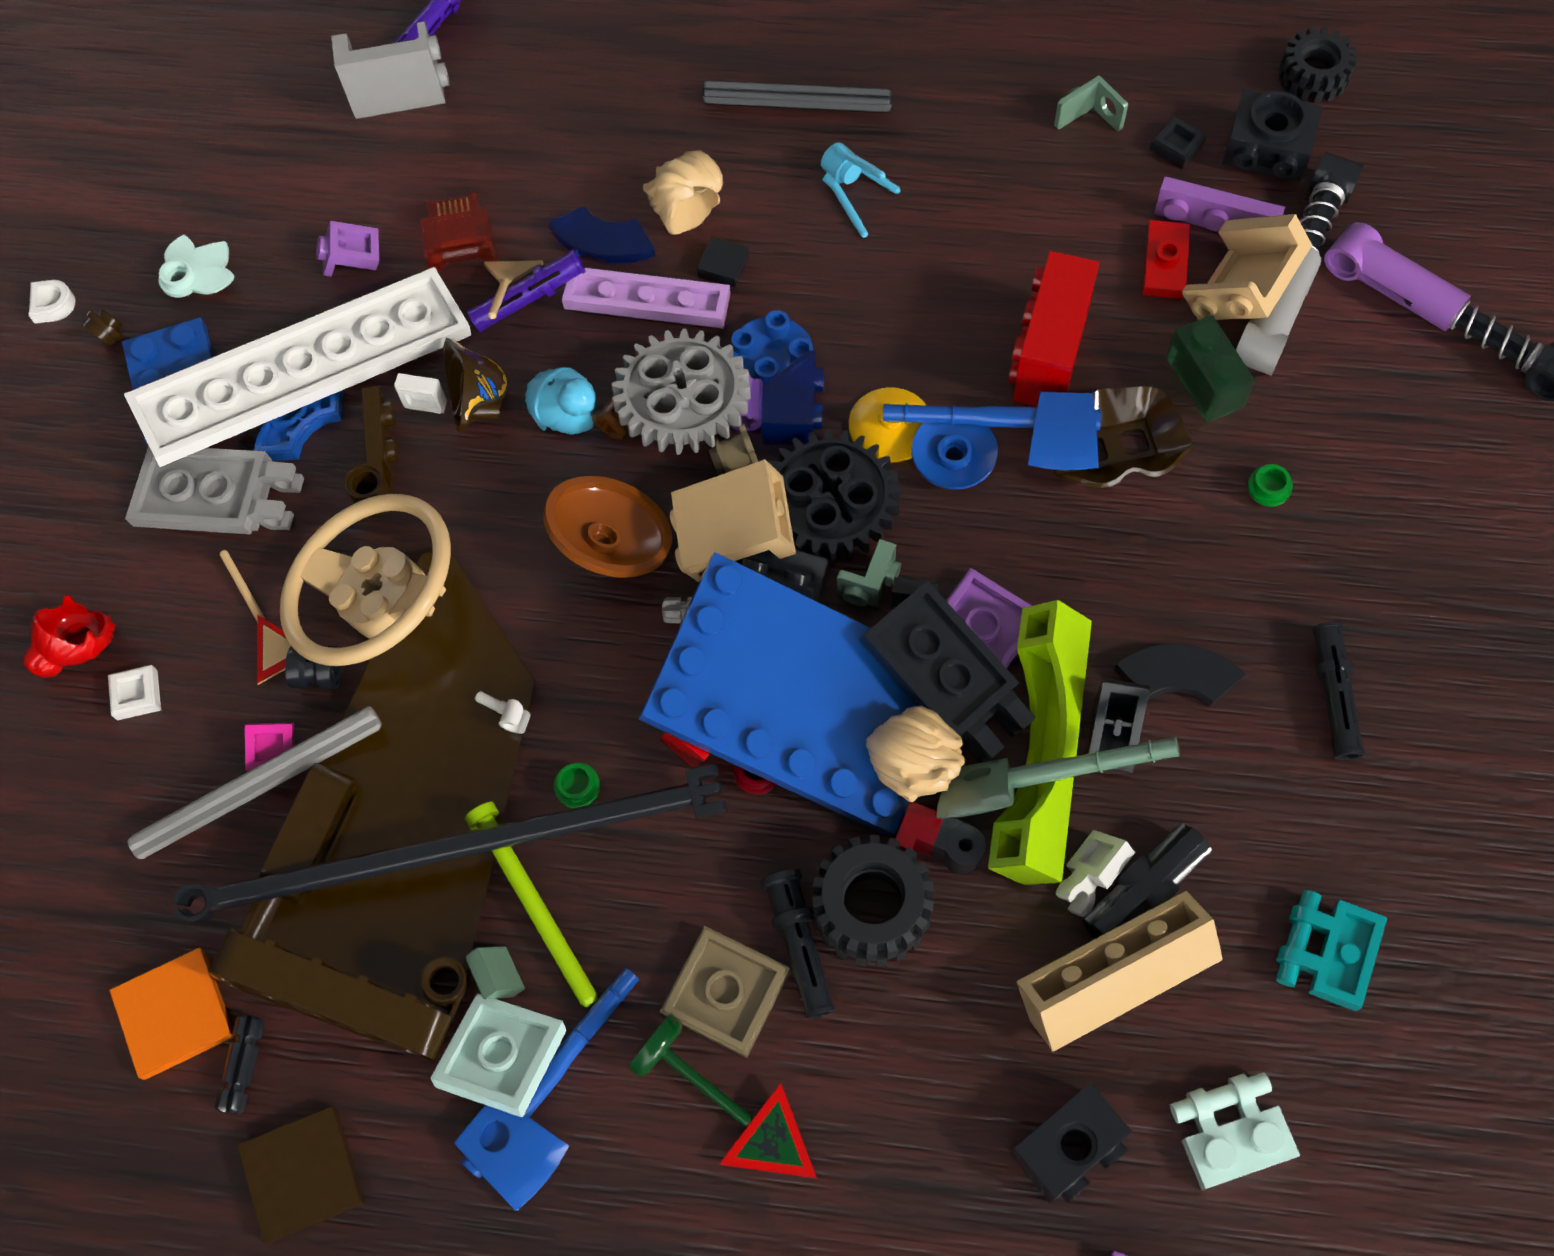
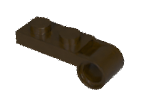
[344,386,399,518]

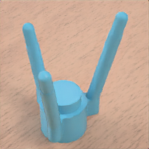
[821,142,900,238]

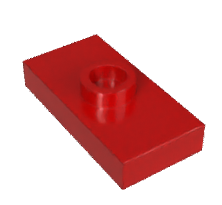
[1142,220,1190,299]

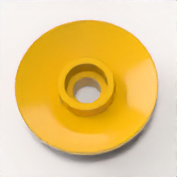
[849,387,926,463]

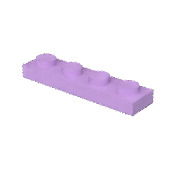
[562,268,730,328]

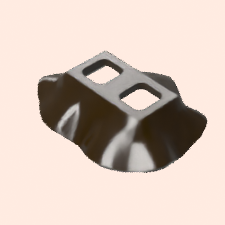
[1053,386,1192,488]

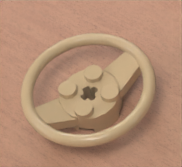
[280,494,451,666]

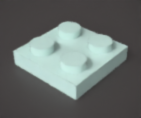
[430,993,566,1118]

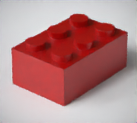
[1008,251,1100,407]

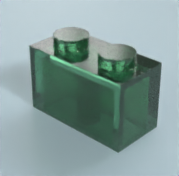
[1166,315,1255,423]

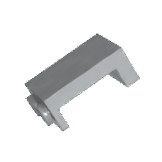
[331,21,450,119]

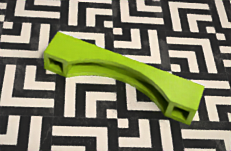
[988,600,1092,885]

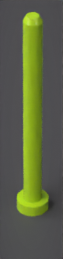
[464,801,597,1008]

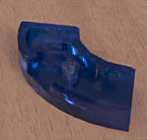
[548,206,655,264]

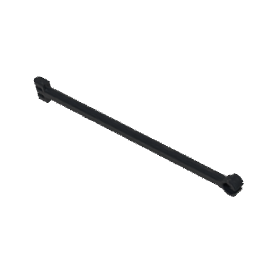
[172,764,727,924]

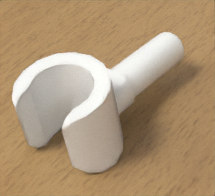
[475,691,531,734]

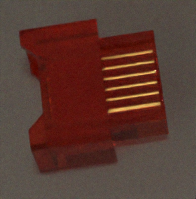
[420,192,497,272]

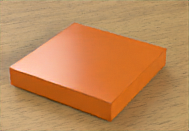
[109,948,236,1080]

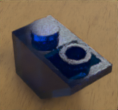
[761,351,824,445]

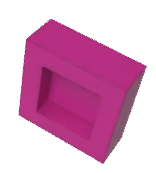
[245,723,295,771]

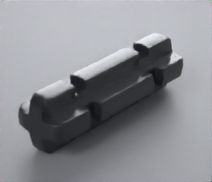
[215,1015,264,1114]

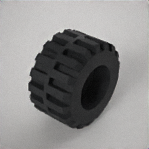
[812,835,934,967]

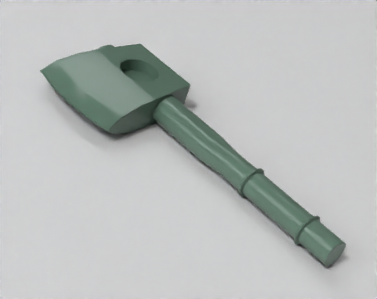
[936,737,1180,819]

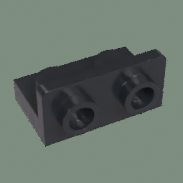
[737,549,828,602]

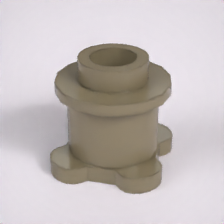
[709,423,759,474]

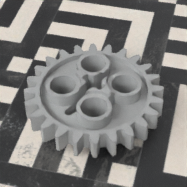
[612,329,751,454]

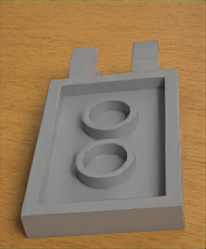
[125,445,304,535]

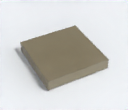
[660,926,790,1058]

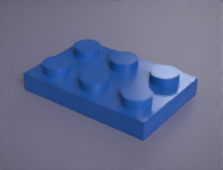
[122,317,214,445]

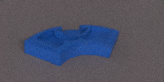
[254,390,344,461]

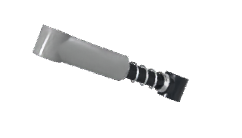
[1232,152,1364,376]

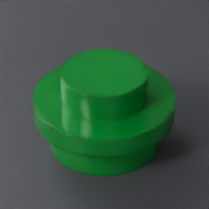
[1247,464,1293,507]
[554,763,600,808]

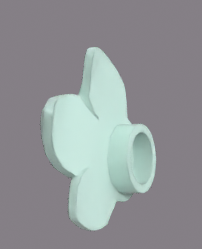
[159,235,234,298]

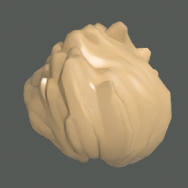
[643,150,723,235]
[865,706,965,802]

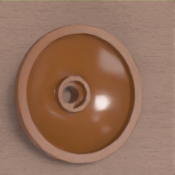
[543,476,672,578]

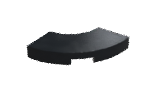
[1114,644,1246,707]

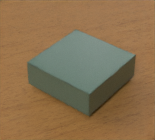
[465,947,525,1000]

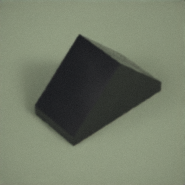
[1087,678,1150,773]

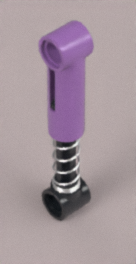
[1324,222,1554,402]

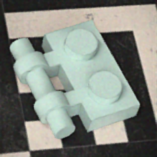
[1170,1072,1300,1190]

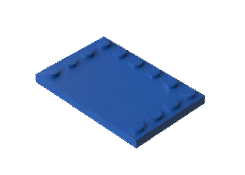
[638,552,917,837]

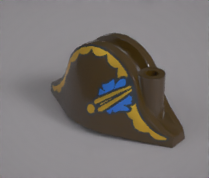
[443,337,508,432]

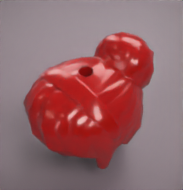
[24,594,116,678]

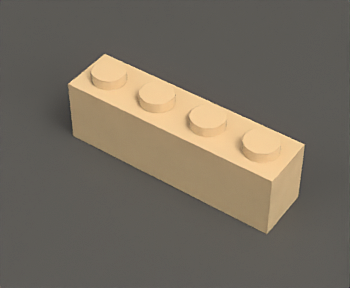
[1017,891,1223,1052]

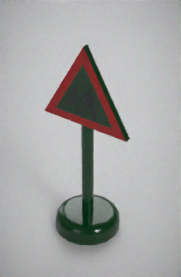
[627,1013,817,1178]

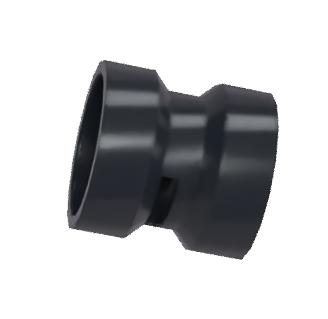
[285,645,343,690]

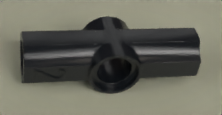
[1082,823,1212,940]

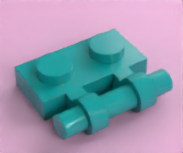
[1276,890,1388,1012]

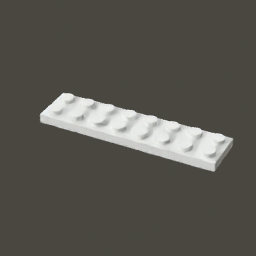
[124,267,471,467]

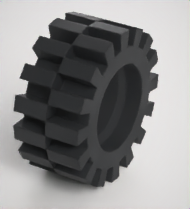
[1279,27,1357,103]

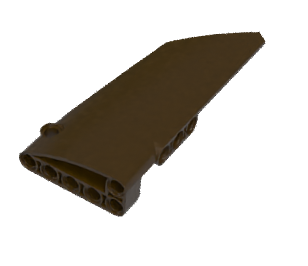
[208,552,535,1061]

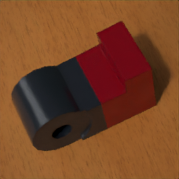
[896,802,986,875]

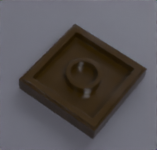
[237,1106,365,1244]

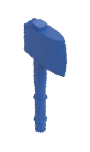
[883,392,1101,470]
[454,967,640,1211]

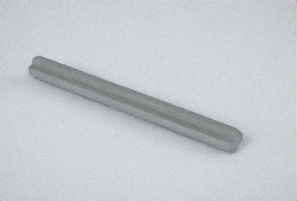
[127,707,382,859]

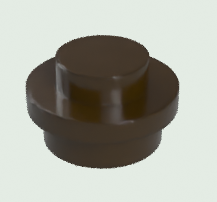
[83,309,125,346]

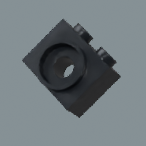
[1222,89,1322,181]

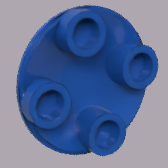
[731,310,813,385]

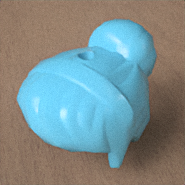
[525,367,598,435]

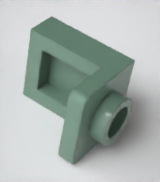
[837,539,901,608]

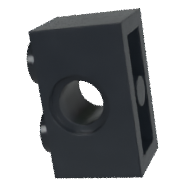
[1010,1083,1132,1203]

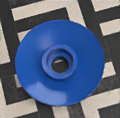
[912,423,998,490]

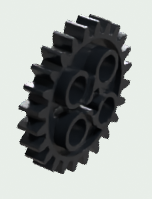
[768,429,901,563]

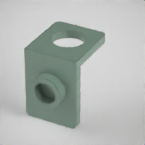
[1054,75,1128,131]

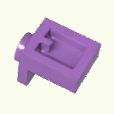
[316,221,379,277]

